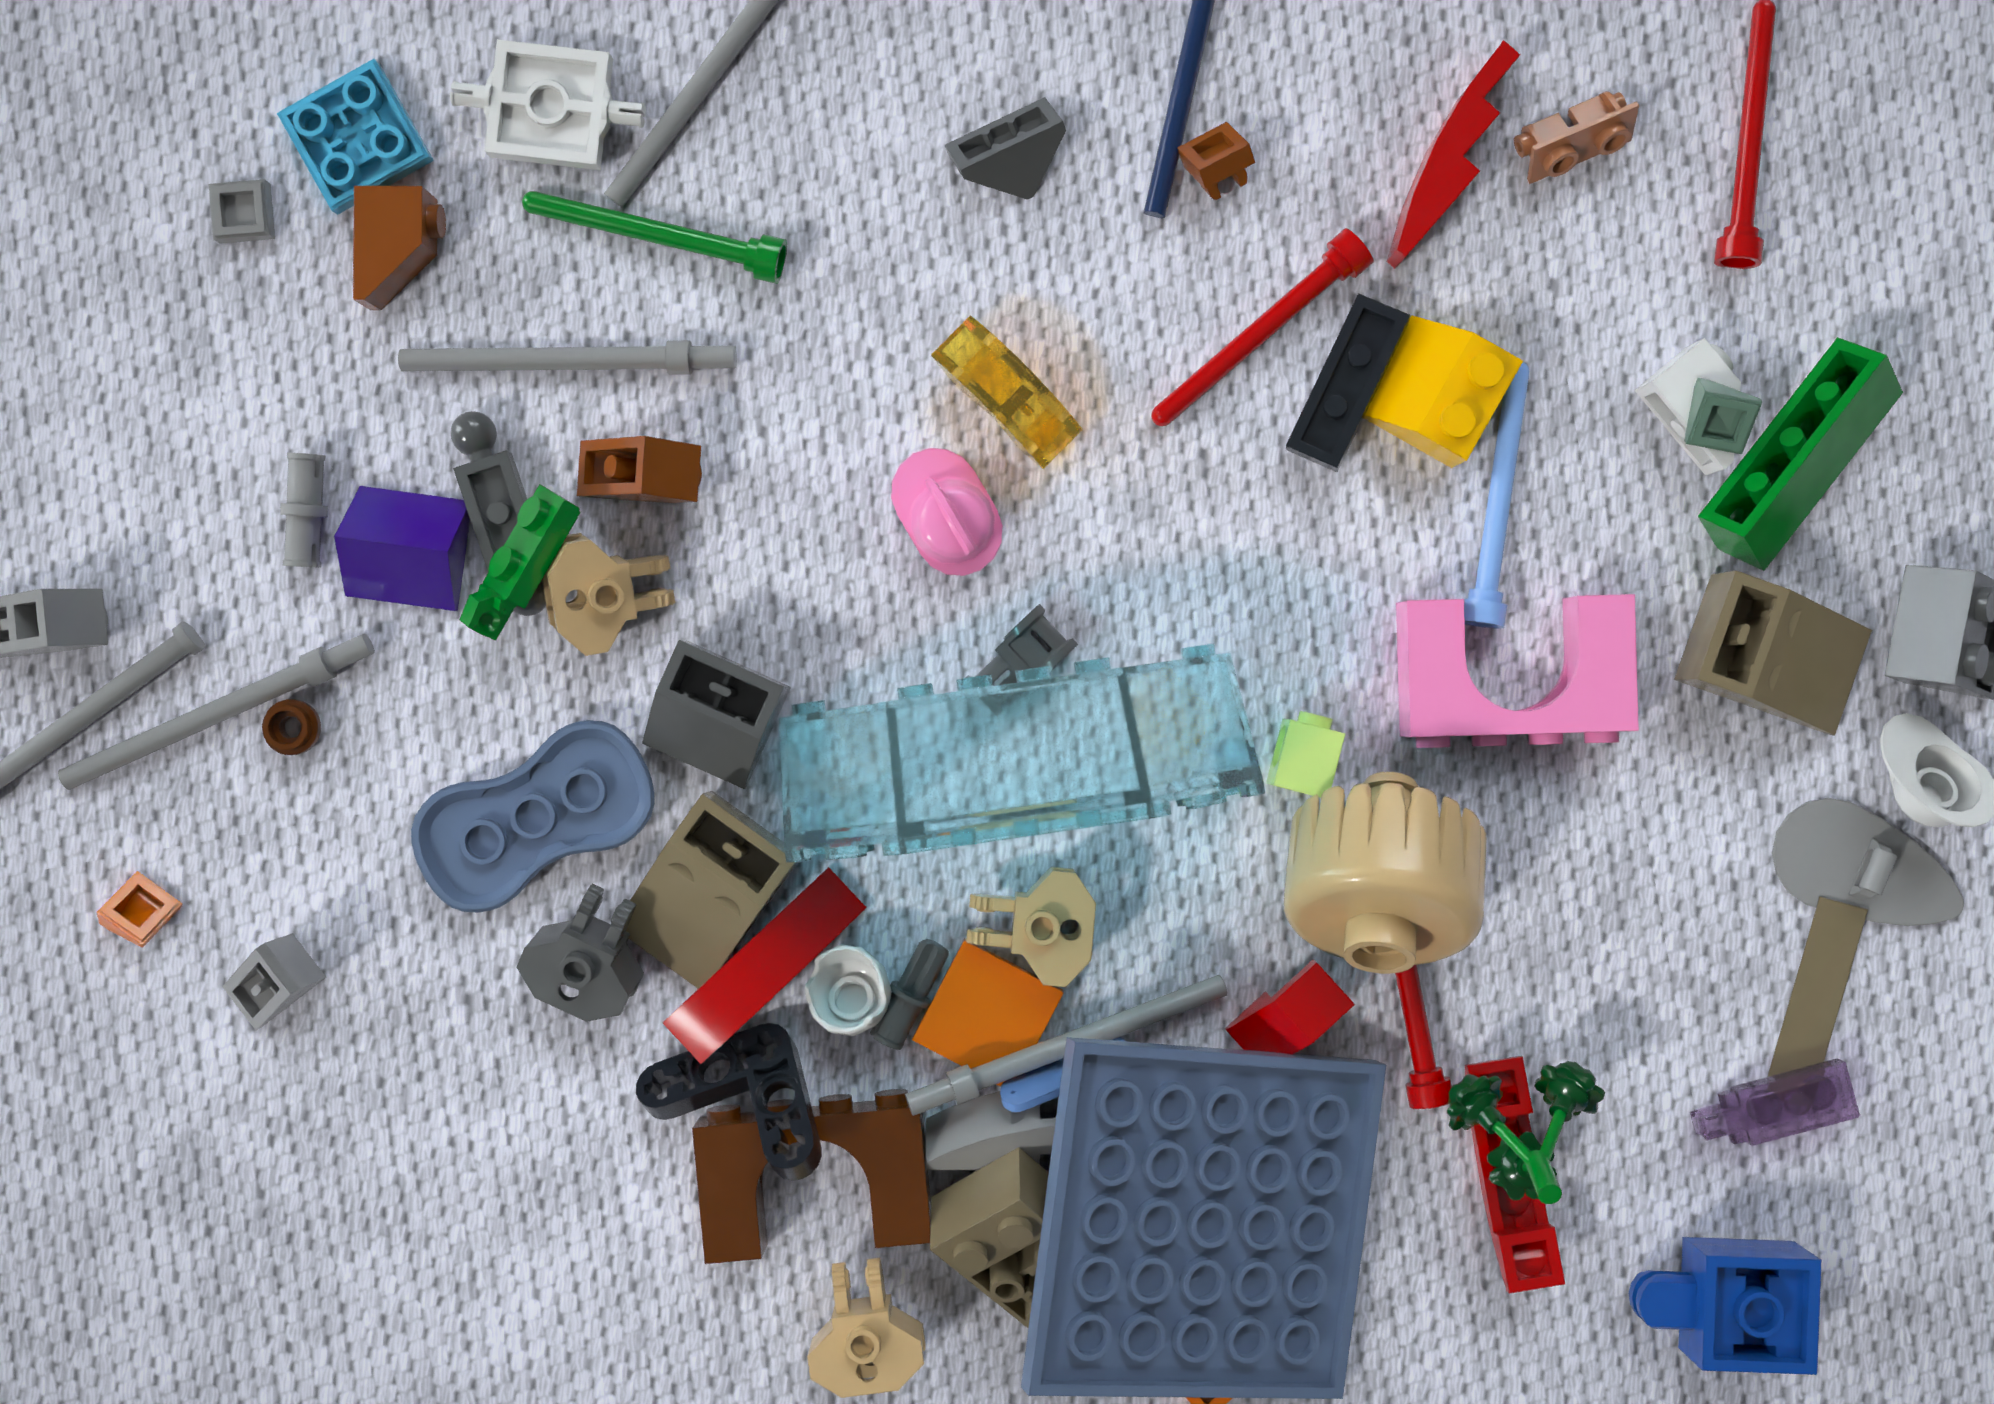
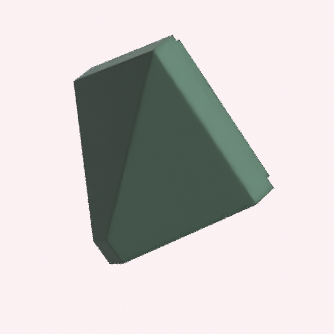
[1684,378,1762,454]

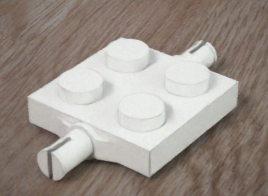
[450,39,646,170]

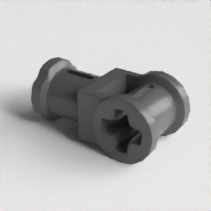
[963,604,1078,717]

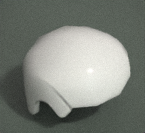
[805,944,891,1036]

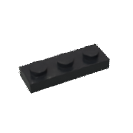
[1286,293,1410,472]

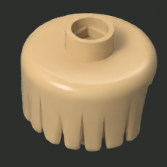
[1283,772,1487,974]

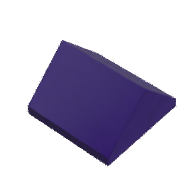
[334,486,470,611]

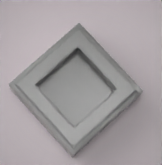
[208,179,275,244]

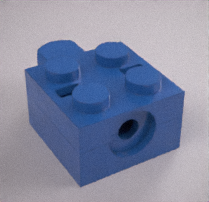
[1628,1237,1822,1375]

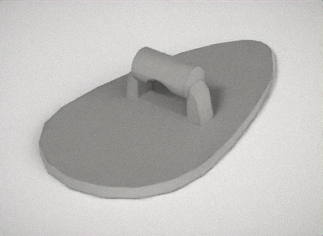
[1772,798,1964,926]

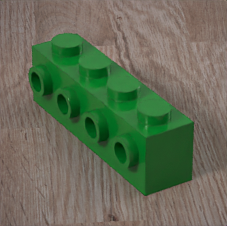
[1698,337,1903,571]

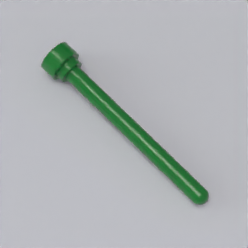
[522,191,787,284]

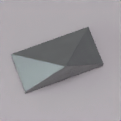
[945,97,1066,200]

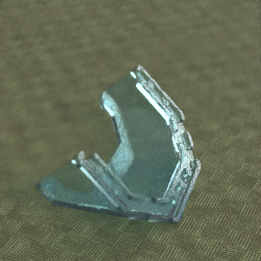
[779,644,1265,863]

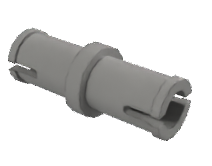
[280,453,328,568]

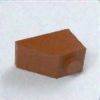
[353,186,446,310]
[577,436,702,503]

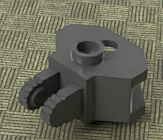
[516,883,644,1022]

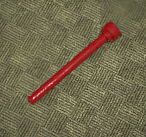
[1714,0,1776,269]
[1151,228,1374,427]
[1395,965,1452,1109]

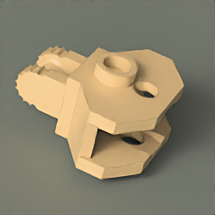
[542,533,675,656]
[966,867,1096,987]
[807,1258,926,1398]

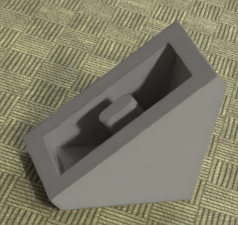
[222,933,326,1031]

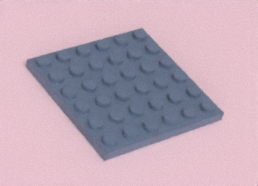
[1021,1037,1387,1399]

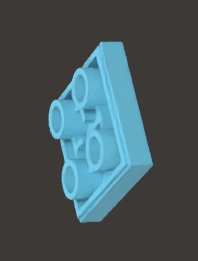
[277,58,434,215]

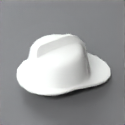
[1880,713,1994,828]

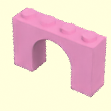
[1396,594,1639,748]

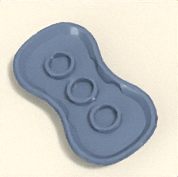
[411,720,655,913]

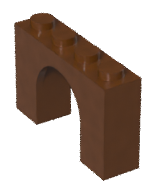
[692,1089,931,1264]

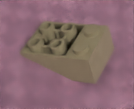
[1674,570,1872,736]
[626,791,802,989]
[930,1147,1049,1328]

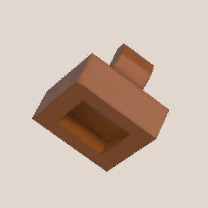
[1177,122,1255,200]

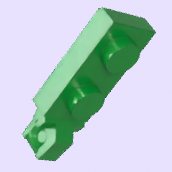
[459,484,581,640]

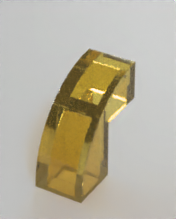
[931,315,1083,469]

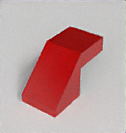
[1225,960,1355,1055]

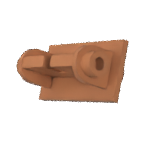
[1514,91,1639,184]

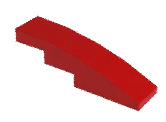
[1386,40,1521,269]

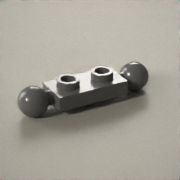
[450,411,546,616]

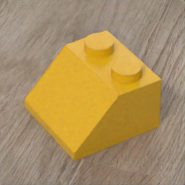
[1364,315,1523,468]

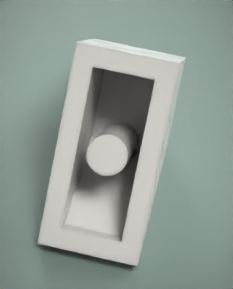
[1635,338,1741,475]

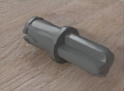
[870,939,949,1050]

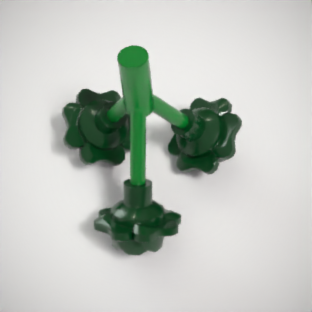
[1447,1061,1605,1204]

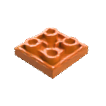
[912,938,1064,1087]

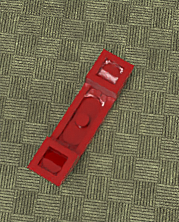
[662,867,867,1064]
[1465,1056,1565,1294]

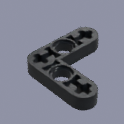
[636,1023,822,1181]

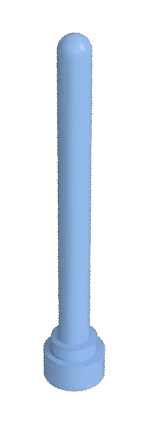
[1464,362,1529,629]

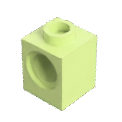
[1266,711,1345,798]

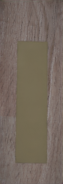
[1762,897,1868,1105]

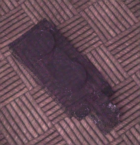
[1690,1058,1860,1146]

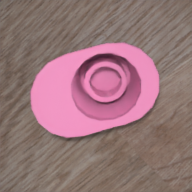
[891,448,1003,576]

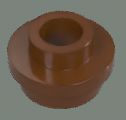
[262,699,321,755]

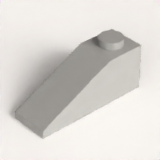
[0,589,108,658]

